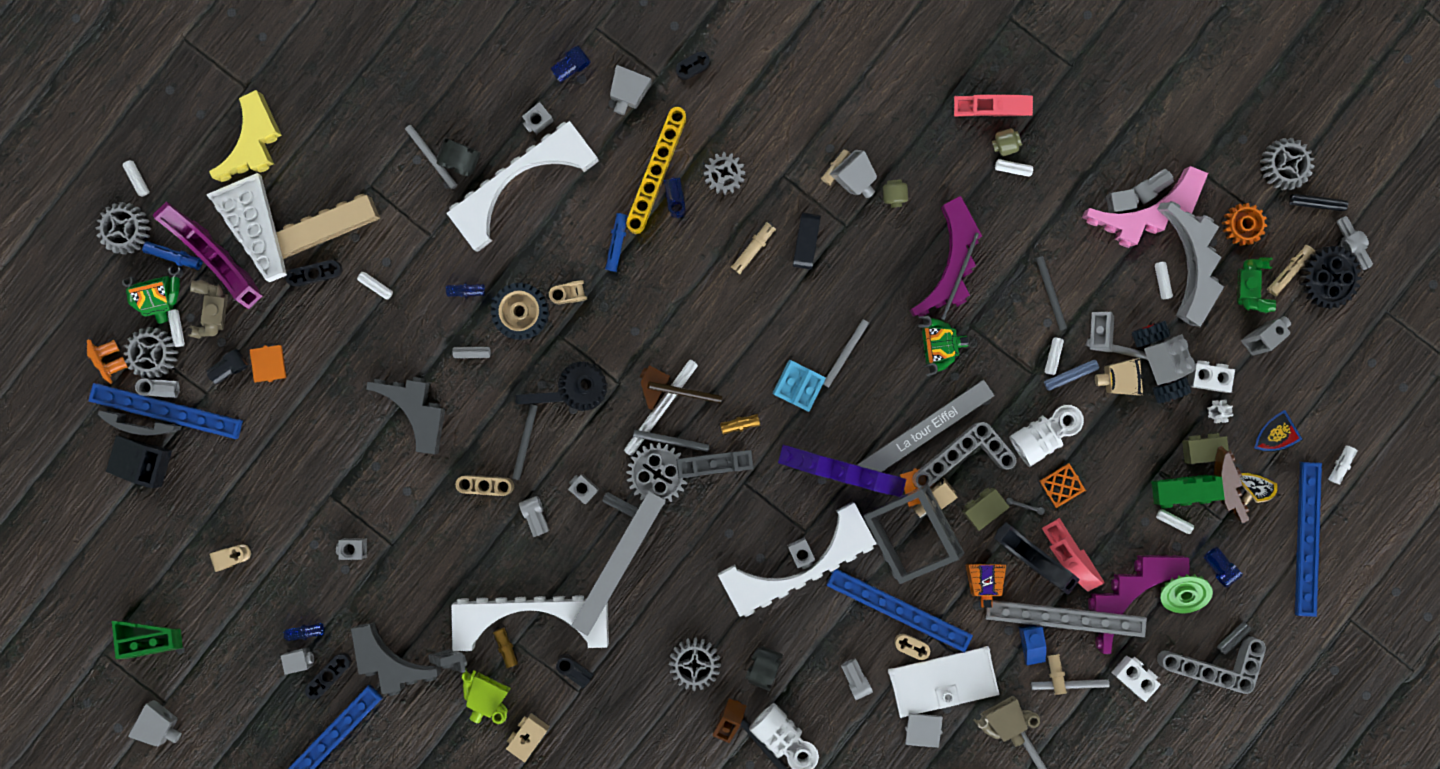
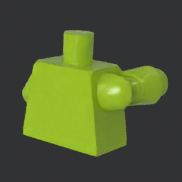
[462,668,511,724]

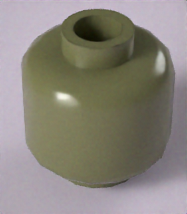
[992,128,1022,156]
[883,180,909,208]

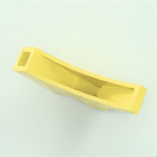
[209,90,282,182]

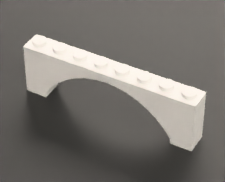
[447,121,599,252]
[718,502,876,617]
[452,596,609,651]

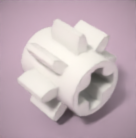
[1207,400,1233,423]

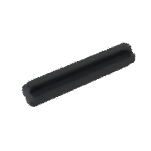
[1289,194,1348,211]

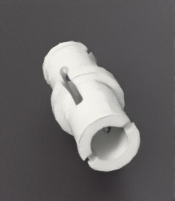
[1328,445,1358,485]

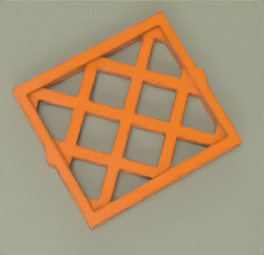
[1039,463,1086,508]

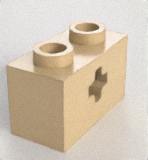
[506,713,550,763]

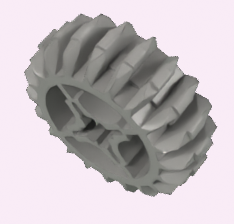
[1260,138,1315,190]
[95,202,151,255]
[123,327,179,379]
[669,638,721,691]

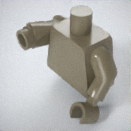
[188,280,228,339]
[974,696,1040,747]

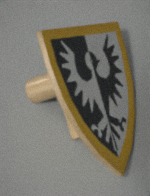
[1240,473,1277,505]

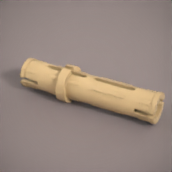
[731,222,776,274]
[1267,245,1315,296]

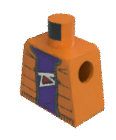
[966,564,1006,608]

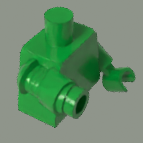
[1237,257,1276,313]

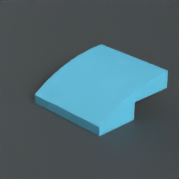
[772,360,826,412]

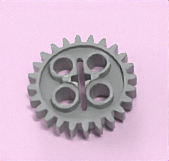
[626,443,688,504]

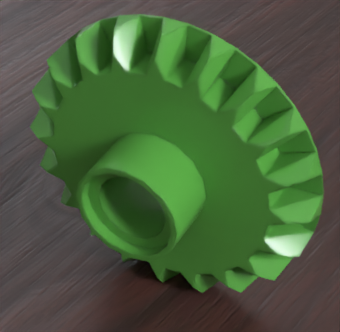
[1160,574,1213,613]

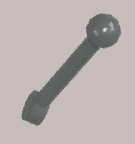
[1006,498,1045,515]

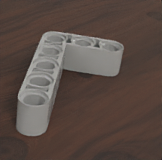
[912,422,1016,488]
[1157,636,1266,694]

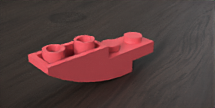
[954,95,1033,117]
[1042,518,1105,591]

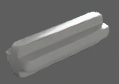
[452,347,491,358]

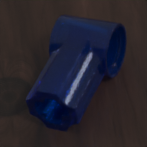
[550,46,591,83]
[664,178,686,218]
[1204,547,1242,588]

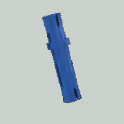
[605,213,628,272]
[142,241,203,270]

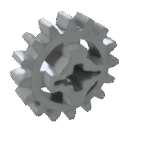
[704,152,745,195]

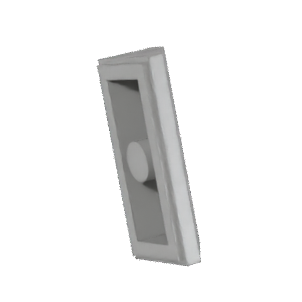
[1090,312,1114,352]

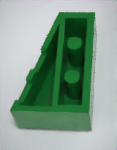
[1151,475,1225,508]
[112,621,183,659]

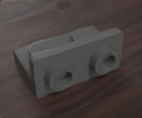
[428,649,467,673]

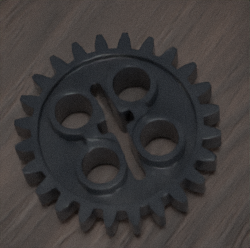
[1300,246,1362,309]

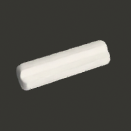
[995,159,1033,177]
[123,160,149,197]
[1155,262,1173,299]
[357,272,393,299]
[168,309,185,347]
[1045,337,1064,375]
[1156,509,1194,534]

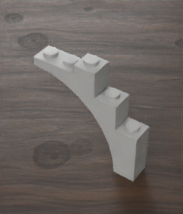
[1157,201,1224,327]

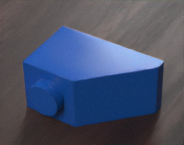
[1019,625,1046,665]

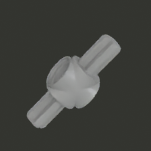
[1336,216,1373,270]

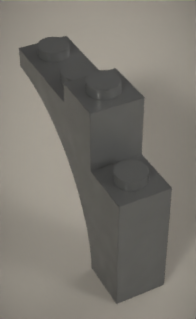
[366,377,445,454]
[351,622,442,696]

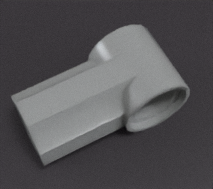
[1132,169,1174,204]
[135,378,180,398]
[519,496,550,537]
[841,658,873,700]

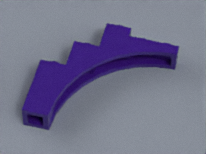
[778,445,907,497]

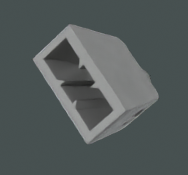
[610,65,652,115]
[830,150,877,198]
[1241,316,1291,356]
[128,700,182,746]

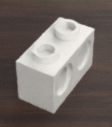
[1188,361,1235,393]
[1111,655,1161,702]

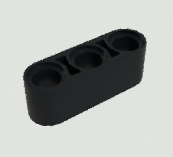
[793,212,821,270]

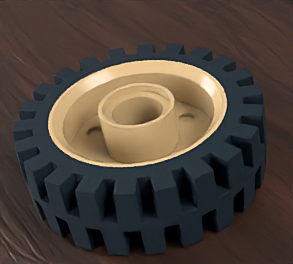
[491,283,549,340]

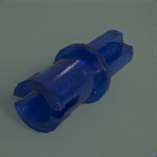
[446,283,485,298]
[284,623,324,641]

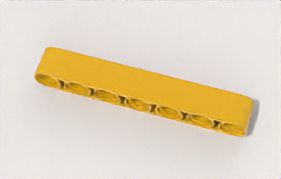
[626,107,686,234]

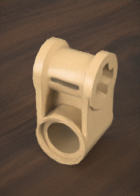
[549,280,587,304]
[209,544,251,572]

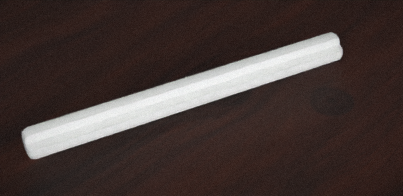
[624,360,698,456]

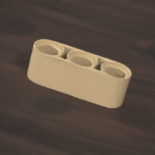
[455,475,514,496]

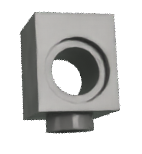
[522,102,554,135]
[1106,189,1139,213]
[568,474,600,504]
[787,537,815,569]
[336,538,367,560]
[281,647,314,674]

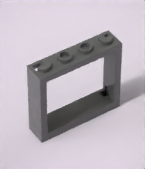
[864,484,964,584]

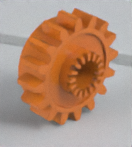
[1222,203,1267,246]

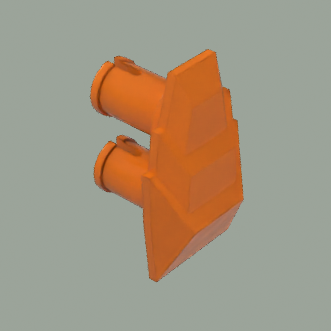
[87,339,128,384]

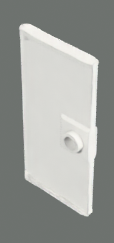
[888,646,999,718]

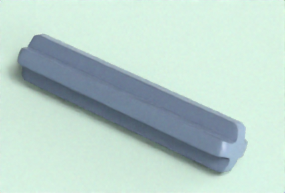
[1044,360,1099,390]

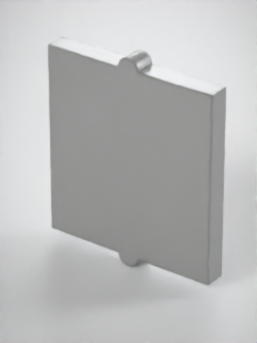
[905,713,943,748]

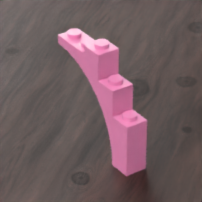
[1082,166,1208,248]

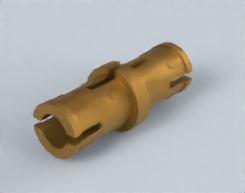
[720,414,760,435]
[493,627,518,668]

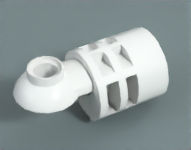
[1009,405,1084,467]
[749,703,819,769]

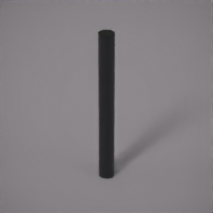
[741,718,788,769]

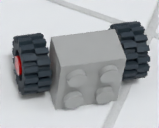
[1131,321,1196,403]

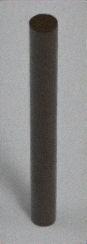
[647,381,722,403]

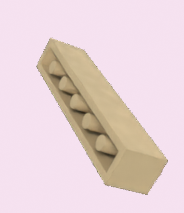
[276,194,380,259]

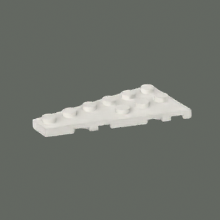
[206,173,287,282]

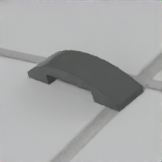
[98,411,182,435]
[676,450,753,479]

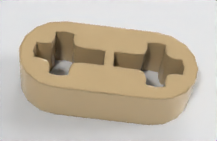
[894,633,930,660]

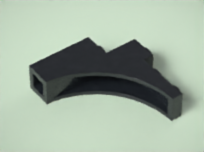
[994,522,1080,595]

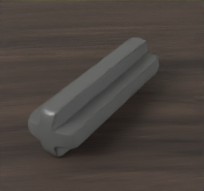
[602,492,638,518]
[1217,622,1251,654]

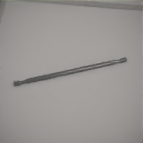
[941,233,979,320]

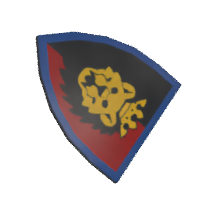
[1254,410,1303,452]

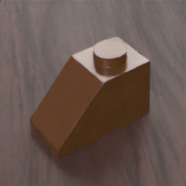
[640,365,671,410]
[712,698,747,743]

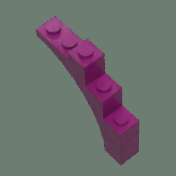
[909,196,983,317]
[153,201,262,309]
[1088,555,1189,654]

